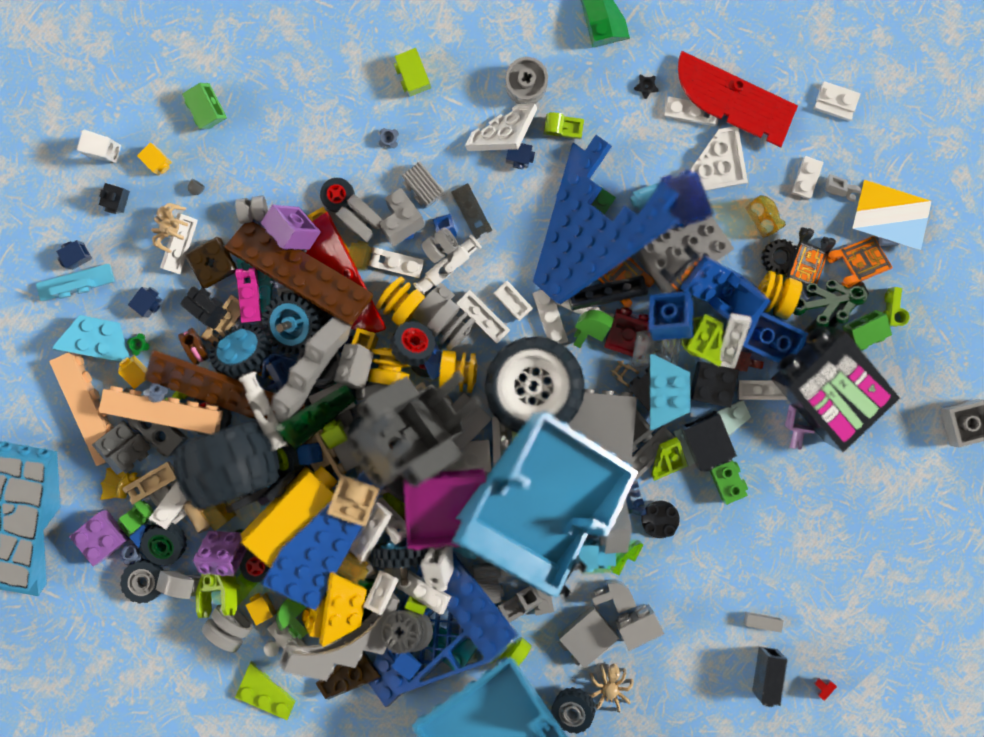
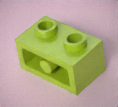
[393,48,431,97]

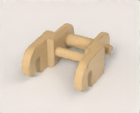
[610,360,640,388]

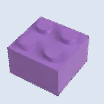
[261,205,321,249]
[69,509,130,566]

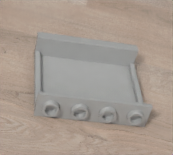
[568,389,637,464]

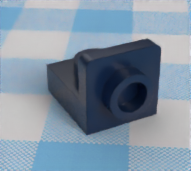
[266,357,290,390]

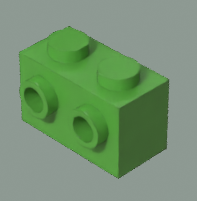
[182,83,227,129]
[842,310,892,350]
[709,460,748,505]

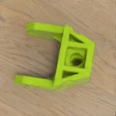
[195,574,240,618]

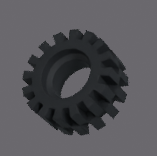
[761,239,797,274]

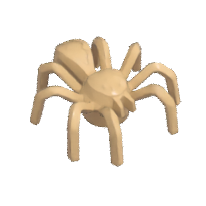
[151,203,188,253]
[588,663,634,713]

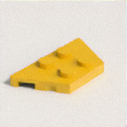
[319,572,367,646]

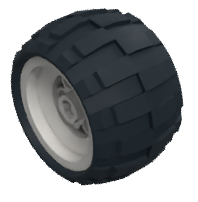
[484,336,585,433]
[174,421,280,509]

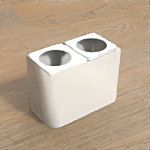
[77,130,121,164]

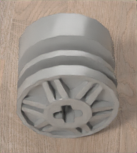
[427,299,476,351]

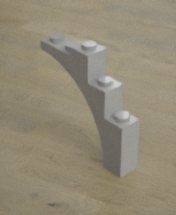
[272,316,351,424]
[279,593,400,681]

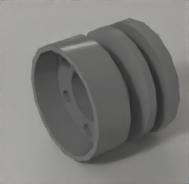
[381,610,433,654]

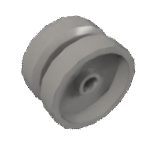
[505,57,548,104]
[336,194,383,242]
[202,605,253,652]

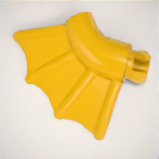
[100,467,140,500]

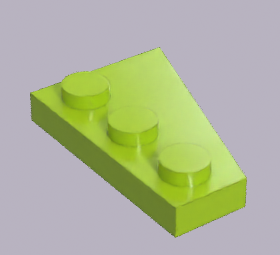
[235,661,296,720]

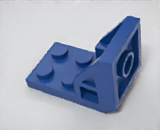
[680,255,771,328]

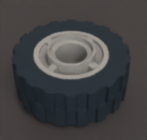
[120,559,164,604]
[551,687,596,734]

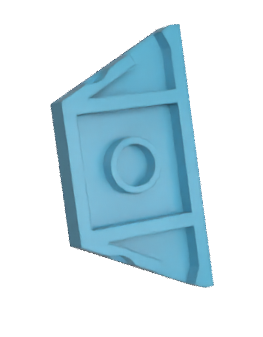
[53,315,130,362]
[650,354,690,430]

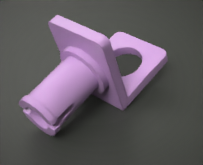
[785,405,815,450]

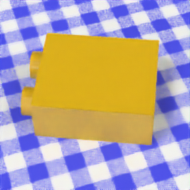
[241,465,338,567]

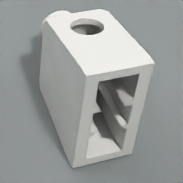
[421,546,454,592]

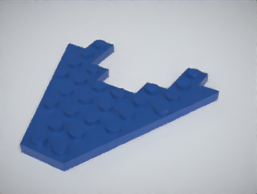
[533,135,680,304]

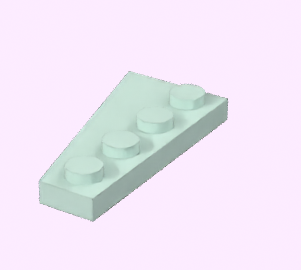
[673,400,751,467]

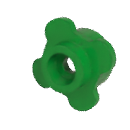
[127,333,150,356]

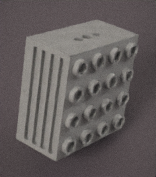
[634,184,734,294]

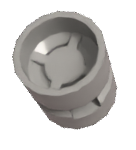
[235,195,268,224]
[422,227,458,263]

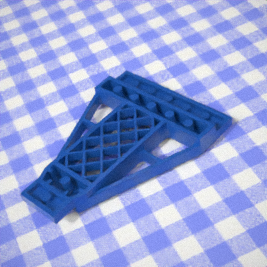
[368,552,519,707]

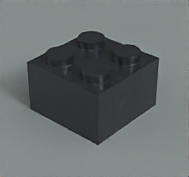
[690,362,739,408]

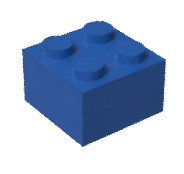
[649,291,693,341]

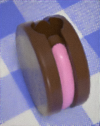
[178,328,209,365]

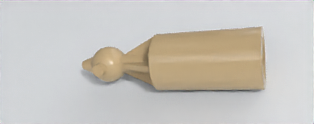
[175,480,213,534]

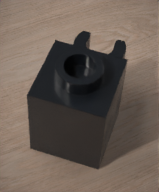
[99,183,130,214]

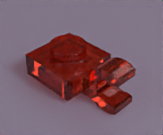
[732,351,764,372]

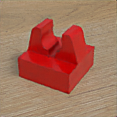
[814,678,837,701]

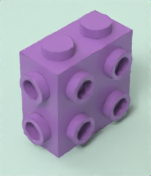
[193,531,248,576]

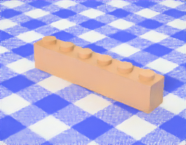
[49,353,114,466]
[99,386,223,434]

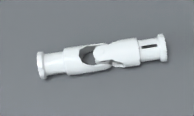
[413,235,482,296]
[239,372,287,451]

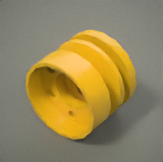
[758,271,802,320]
[376,276,426,326]
[368,347,410,385]
[439,350,478,393]

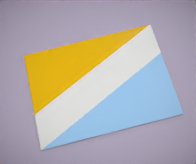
[852,180,931,250]

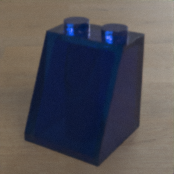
[656,170,714,230]

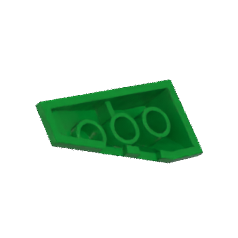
[581,0,630,48]

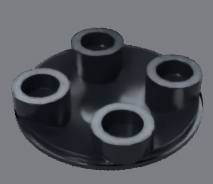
[641,500,680,538]

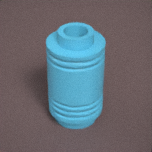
[630,183,659,210]

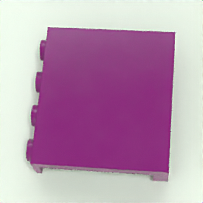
[404,468,486,550]

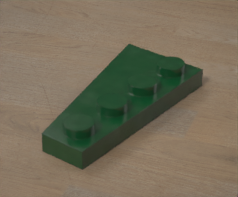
[275,385,356,450]

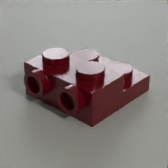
[604,307,650,359]

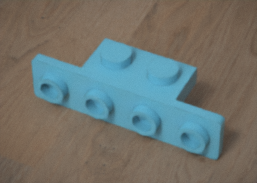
[36,264,115,301]

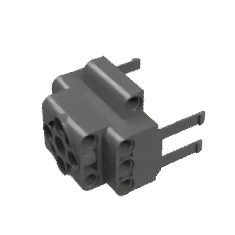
[347,371,481,487]

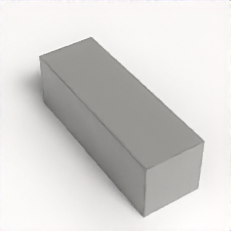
[744,612,784,633]

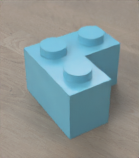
[578,539,616,572]

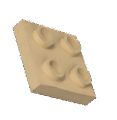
[327,475,379,527]

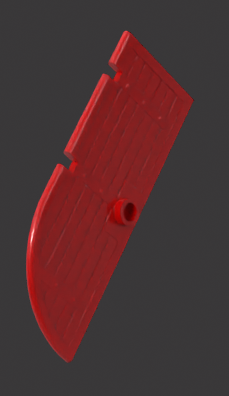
[678,51,798,148]
[305,212,386,333]

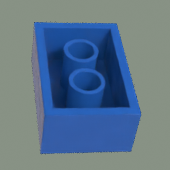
[742,312,809,364]

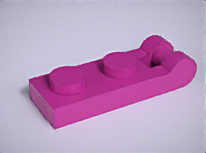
[235,267,262,323]

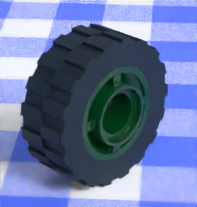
[140,523,187,566]

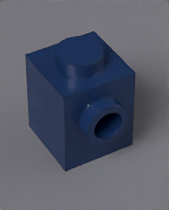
[506,143,535,169]
[56,240,93,270]
[128,287,163,318]

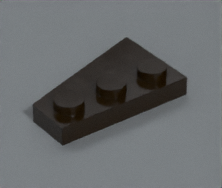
[315,650,382,700]

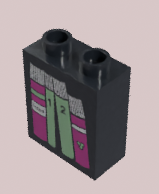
[771,325,900,453]

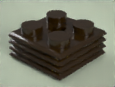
[185,237,238,288]

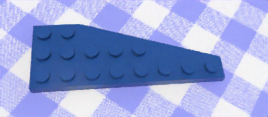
[262,470,385,610]

